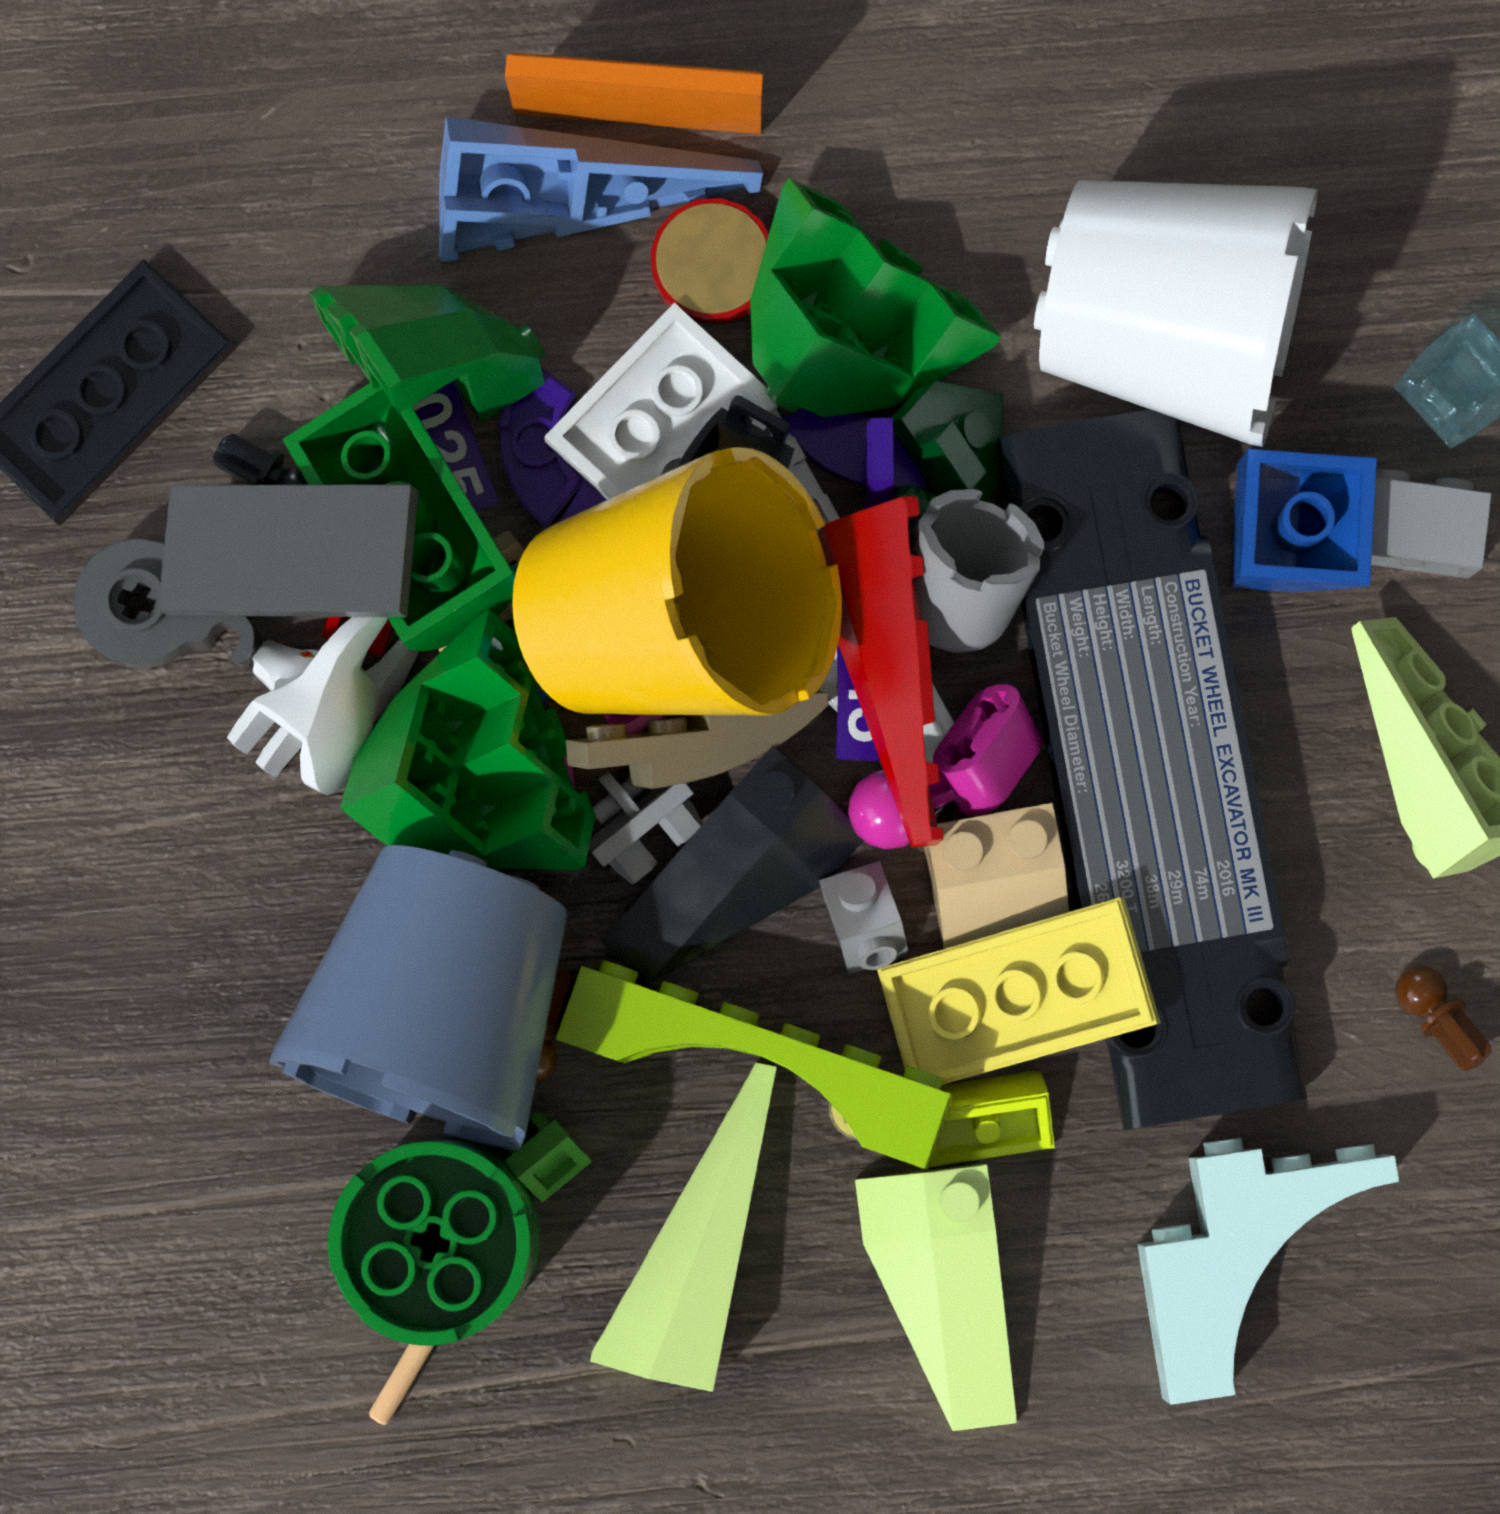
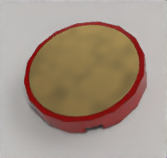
[650,198,769,324]

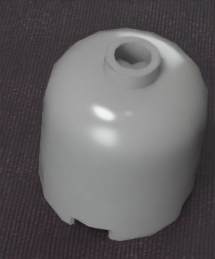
[910,489,1044,653]

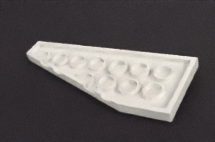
[545,303,954,763]

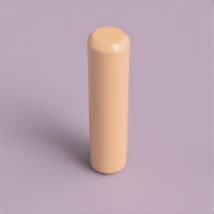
[369,1344,434,1425]

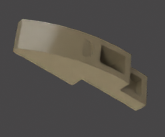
[566,692,829,789]

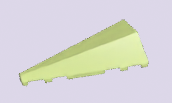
[590,1063,777,1392]

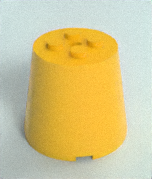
[513,447,842,716]

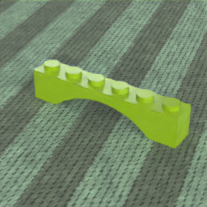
[556,960,953,1170]

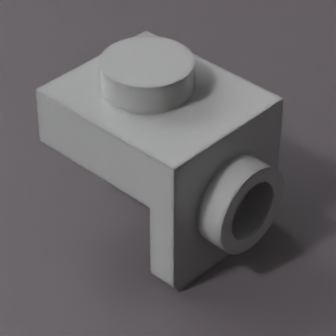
[819,861,909,973]

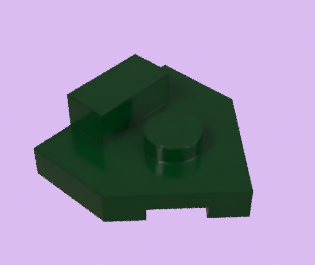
[892,381,1003,502]

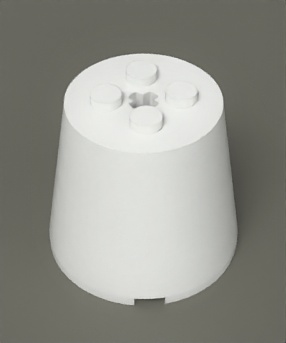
[1034,180,1318,447]

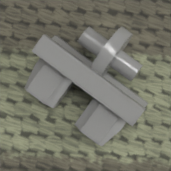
[589,772,703,884]

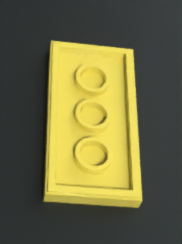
[877,897,1161,1085]

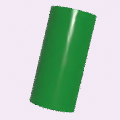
[282,383,515,651]

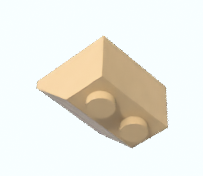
[924,803,1069,949]

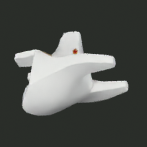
[227,617,419,795]

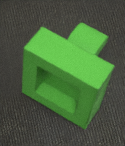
[505,1113,592,1203]

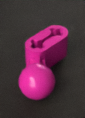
[848,684,1043,849]

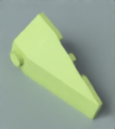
[1351,617,1500,879]

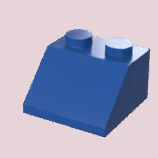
[1230,449,1377,593]

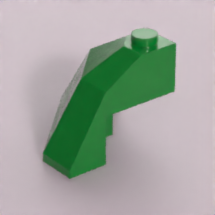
[750,177,1001,417]
[309,285,546,423]
[340,609,596,871]

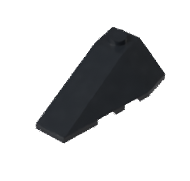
[602,746,864,984]

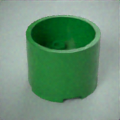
[328,1139,541,1346]

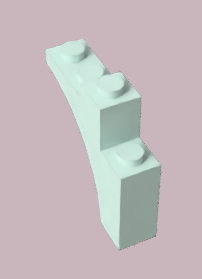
[1137,1137,1399,1405]

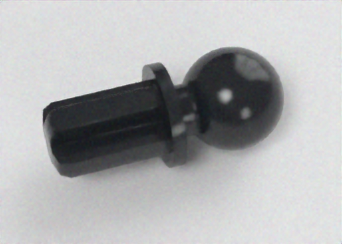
[213,434,309,485]

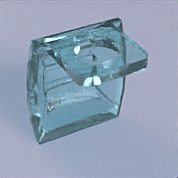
[1395,313,1500,449]

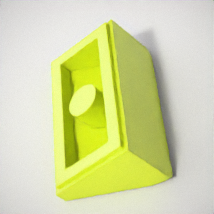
[930,1070,1055,1167]

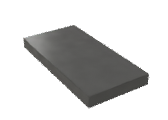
[158,485,419,617]

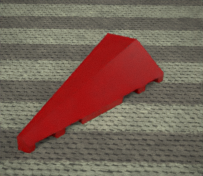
[817,496,944,848]

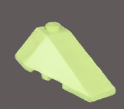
[855,1163,1017,1431]

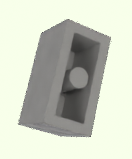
[1371,469,1492,579]

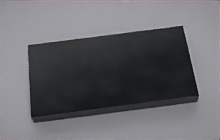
[0,259,236,526]

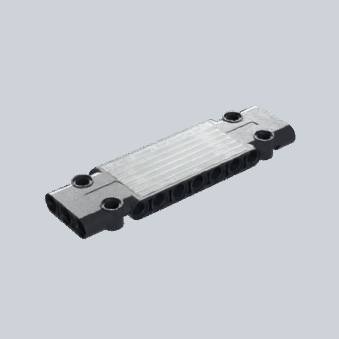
[997,409,1307,1130]

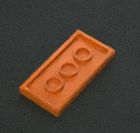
[505,52,763,134]

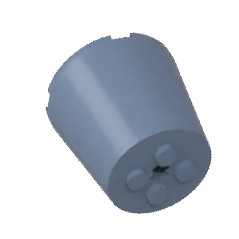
[269,845,568,1150]

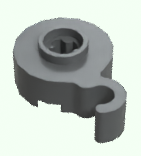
[73,538,262,671]

